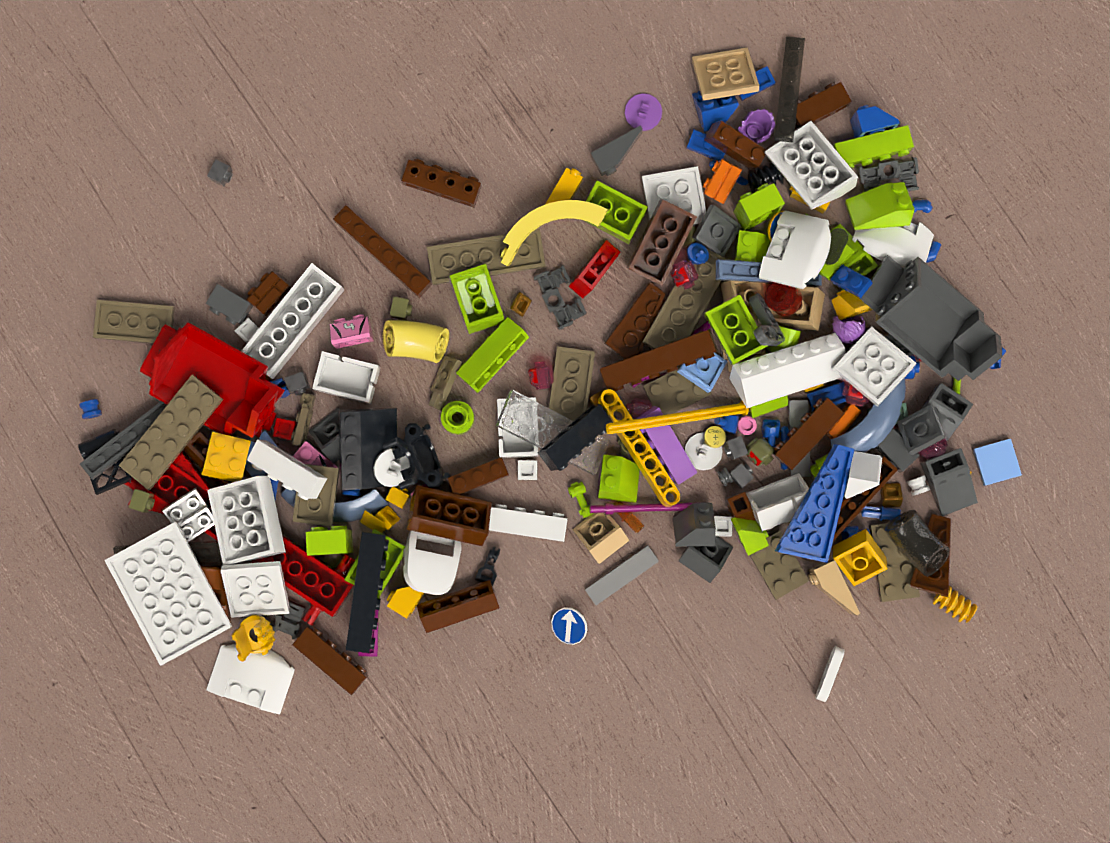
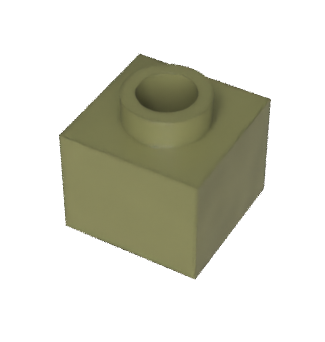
[390,297,412,320]
[128,489,155,513]

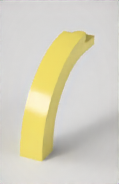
[500,200,608,266]

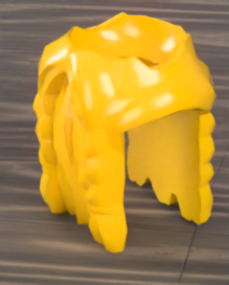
[231,615,276,662]

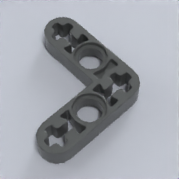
[749,293,785,346]

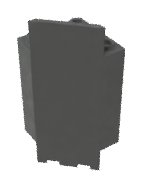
[859,255,1003,381]

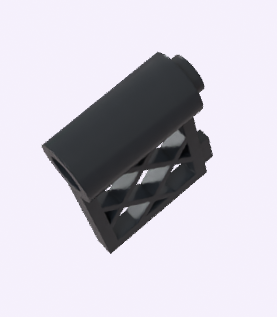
[78,429,133,495]

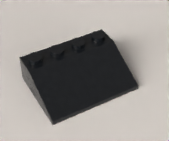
[338,408,398,490]

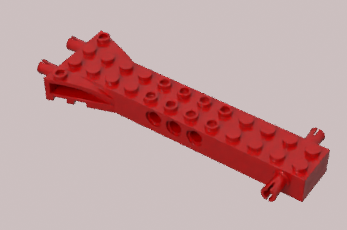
[124,450,355,626]

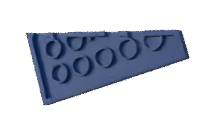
[775,444,855,563]

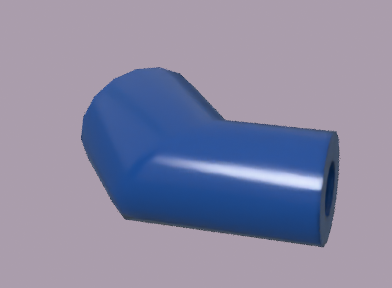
[912,199,933,214]
[926,241,941,263]

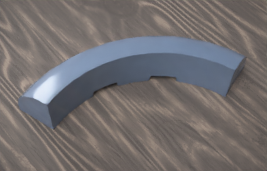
[830,378,906,453]
[281,489,389,522]

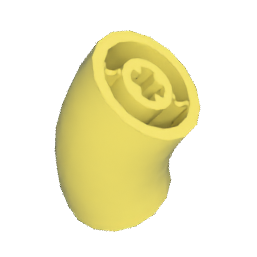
[383,320,449,363]

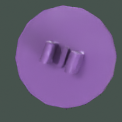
[625,93,662,131]

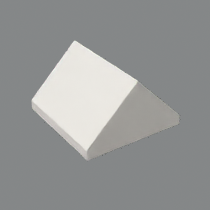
[845,451,882,499]

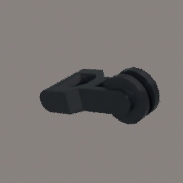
[475,546,501,586]

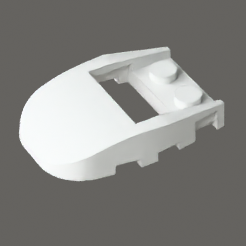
[403,530,461,595]

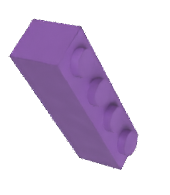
[636,406,697,485]

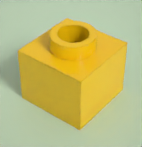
[385,485,411,509]

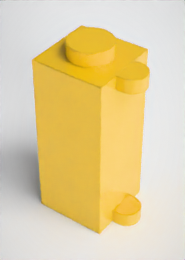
[545,168,583,220]

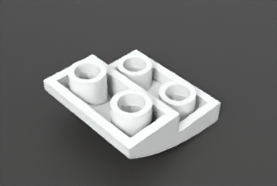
[162,488,215,542]

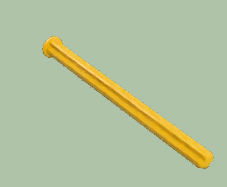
[606,401,749,434]

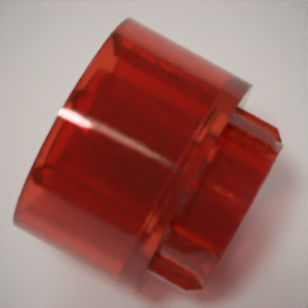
[765,282,802,316]

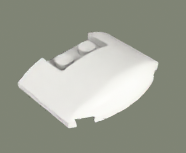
[759,210,831,289]
[852,222,934,268]
[206,644,295,714]

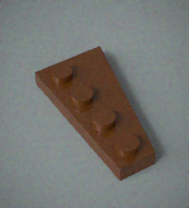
[604,282,665,359]
[910,514,951,598]

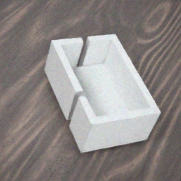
[312,351,380,405]
[497,397,538,458]
[746,473,809,531]

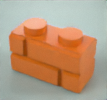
[703,158,742,204]

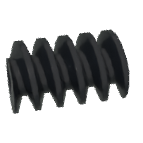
[748,163,785,193]

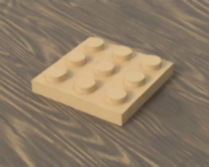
[692,47,759,101]

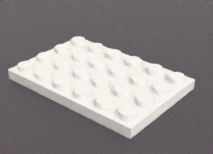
[105,522,232,666]

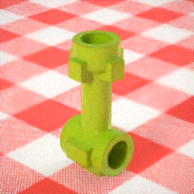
[568,482,594,519]

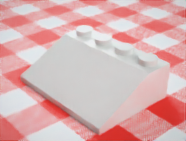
[765,121,858,210]
[208,476,286,565]

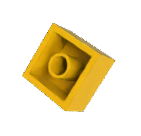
[201,432,251,482]
[832,529,888,586]

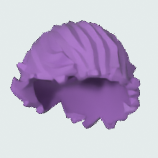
[738,109,776,144]
[832,315,866,344]

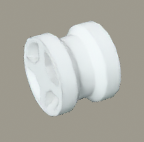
[907,475,930,496]

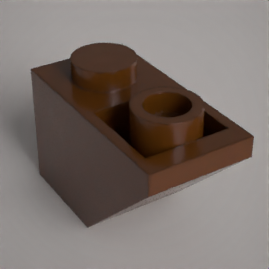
[725,492,756,521]

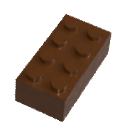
[627,198,697,286]
[407,485,492,546]

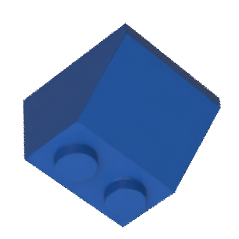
[850,105,900,138]

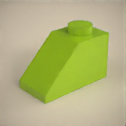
[731,517,769,556]

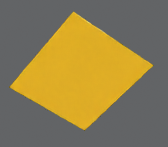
[360,510,386,533]

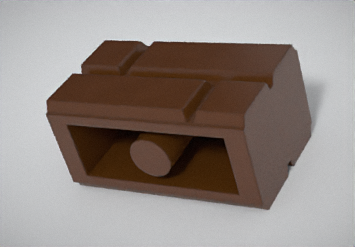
[246,271,291,316]

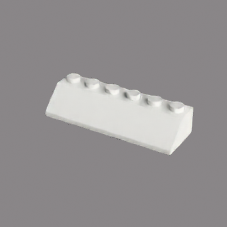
[729,333,846,408]

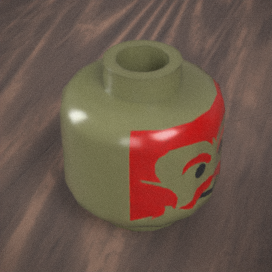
[746,438,774,466]

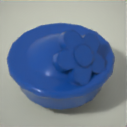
[687,243,709,265]

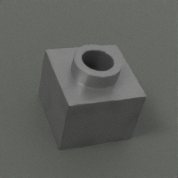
[207,159,233,186]
[284,372,310,396]
[724,436,748,460]
[729,463,754,489]

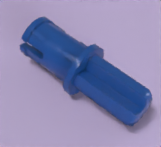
[861,505,901,521]

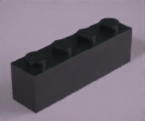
[537,404,613,471]

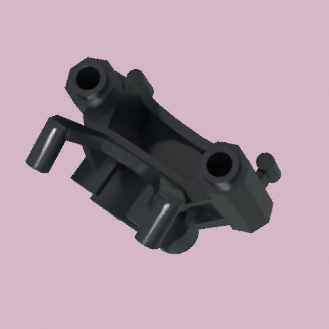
[382,423,451,490]

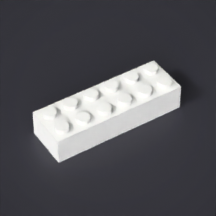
[241,263,344,379]

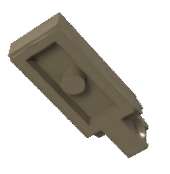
[429,356,462,410]
[291,393,316,447]

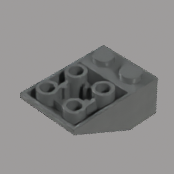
[920,383,973,454]
[920,448,978,516]

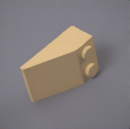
[757,284,825,331]
[807,560,860,615]

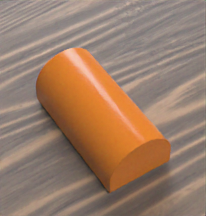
[826,404,861,439]

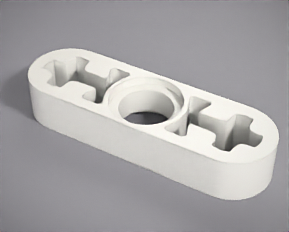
[815,646,845,702]

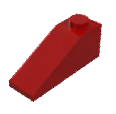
[568,240,621,299]

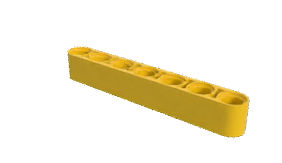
[598,389,680,507]

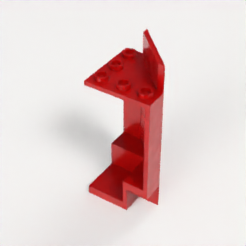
[140,322,285,438]

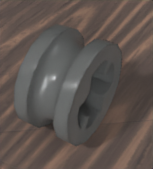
[717,467,733,487]

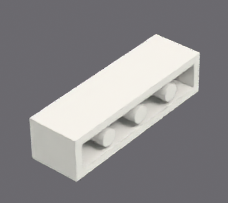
[247,439,327,500]
[489,504,567,542]

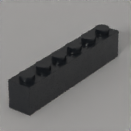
[346,532,389,653]

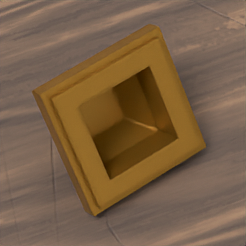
[510,292,532,317]

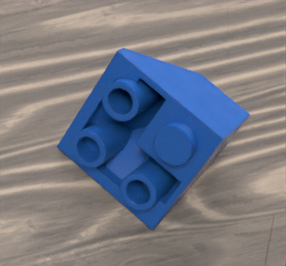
[692,91,739,132]

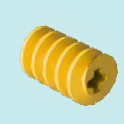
[932,586,978,623]

